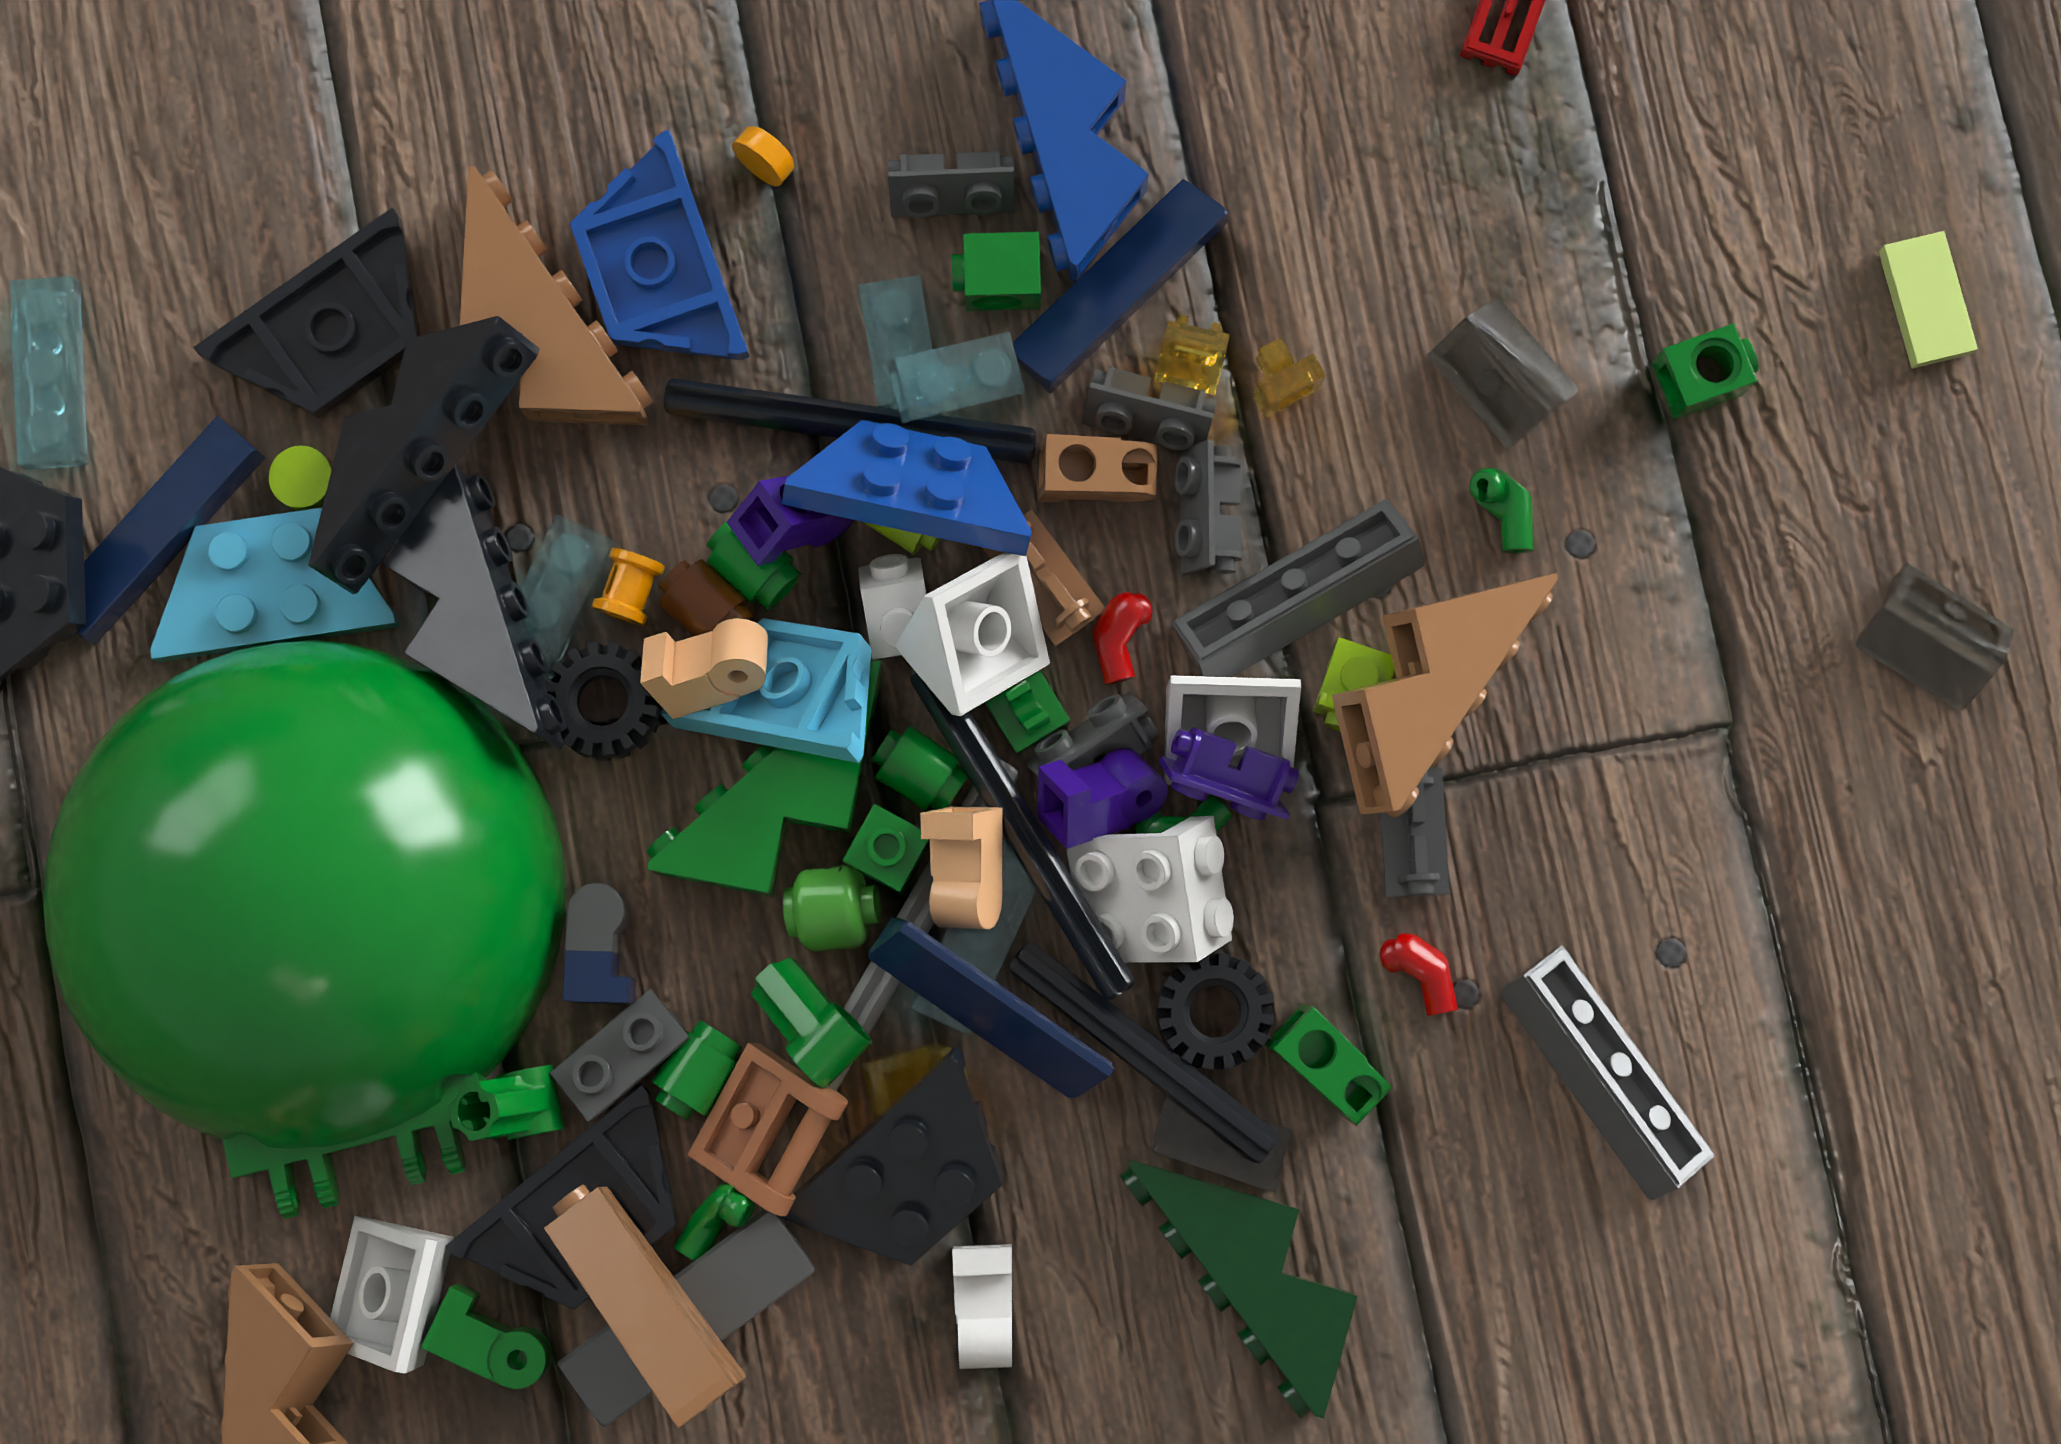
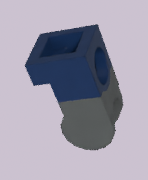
[563,883,636,1004]

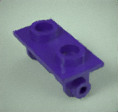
[1159,727,1299,820]

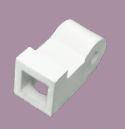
[952,1244,1012,1369]

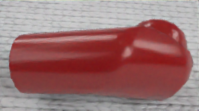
[1092,592,1153,685]

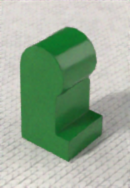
[1264,1003,1392,1126]
[421,1283,552,1389]

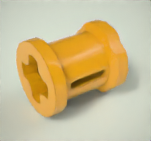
[591,547,665,626]

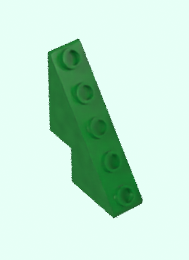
[646,660,884,897]

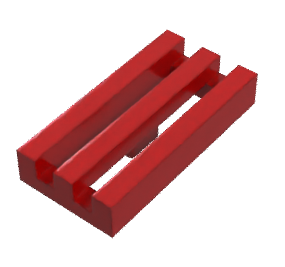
[1459,0,1545,76]

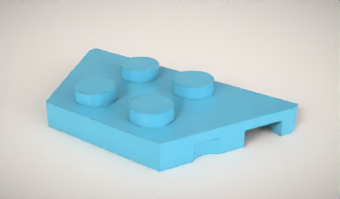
[150,508,400,662]
[660,618,872,763]

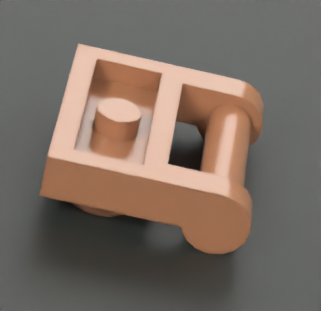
[687,1043,848,1217]

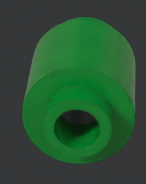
[706,520,802,611]
[871,725,968,812]
[651,1020,742,1120]

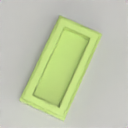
[1878,231,1978,369]

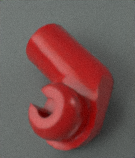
[1379,933,1458,1016]

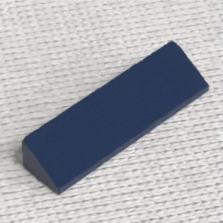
[1006,179,1229,394]
[77,415,266,645]
[868,917,1115,1098]

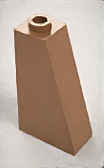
[544,1184,747,1428]

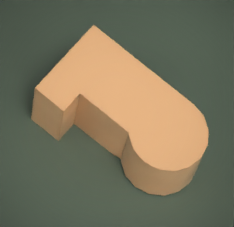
[640,618,768,719]
[920,807,1003,930]

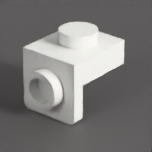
[858,554,926,660]

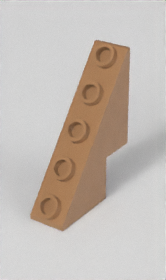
[460,166,654,425]
[1332,573,1558,818]
[221,1263,354,1444]

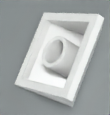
[895,552,1050,716]
[1164,676,1301,785]
[330,1216,454,1373]

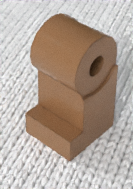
[1037,434,1157,503]

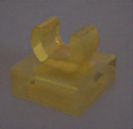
[1154,315,1230,395]
[1253,337,1326,418]

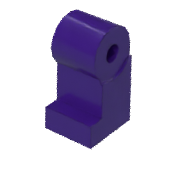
[727,475,854,566]
[1038,748,1168,849]

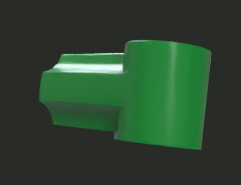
[751,956,873,1088]
[449,1065,565,1141]

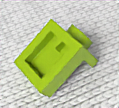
[1313,637,1395,732]

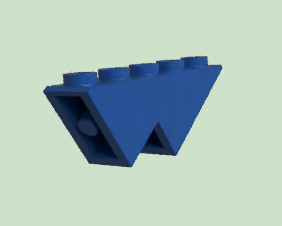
[978,0,1149,282]

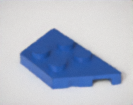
[570,129,750,360]
[781,420,1032,557]

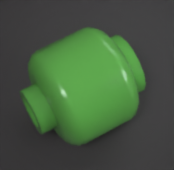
[783,865,881,952]

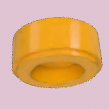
[732,126,794,186]

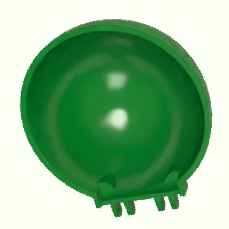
[43,641,566,1219]

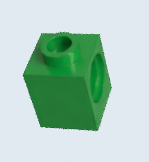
[951,232,1041,311]
[1651,323,1759,421]
[843,804,930,897]

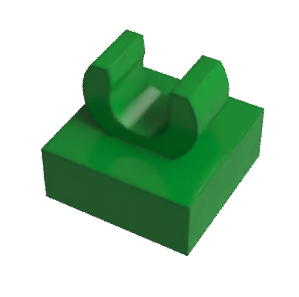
[984,670,1071,756]

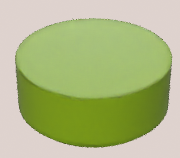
[268,446,333,511]

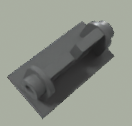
[888,150,1015,218]
[1082,366,1217,450]
[1174,439,1242,575]
[1024,692,1160,778]
[1381,767,1450,897]
[550,989,690,1123]

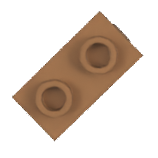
[981,509,1105,647]

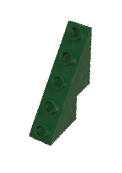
[1119,1159,1358,1419]

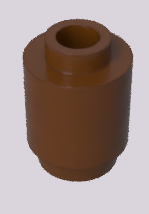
[659,559,755,637]

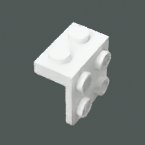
[1067,816,1234,963]

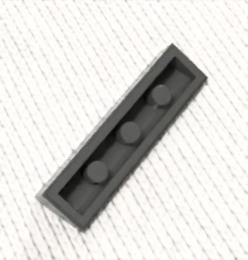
[1170,499,1425,677]
[1500,945,1715,1200]
[557,1209,815,1427]

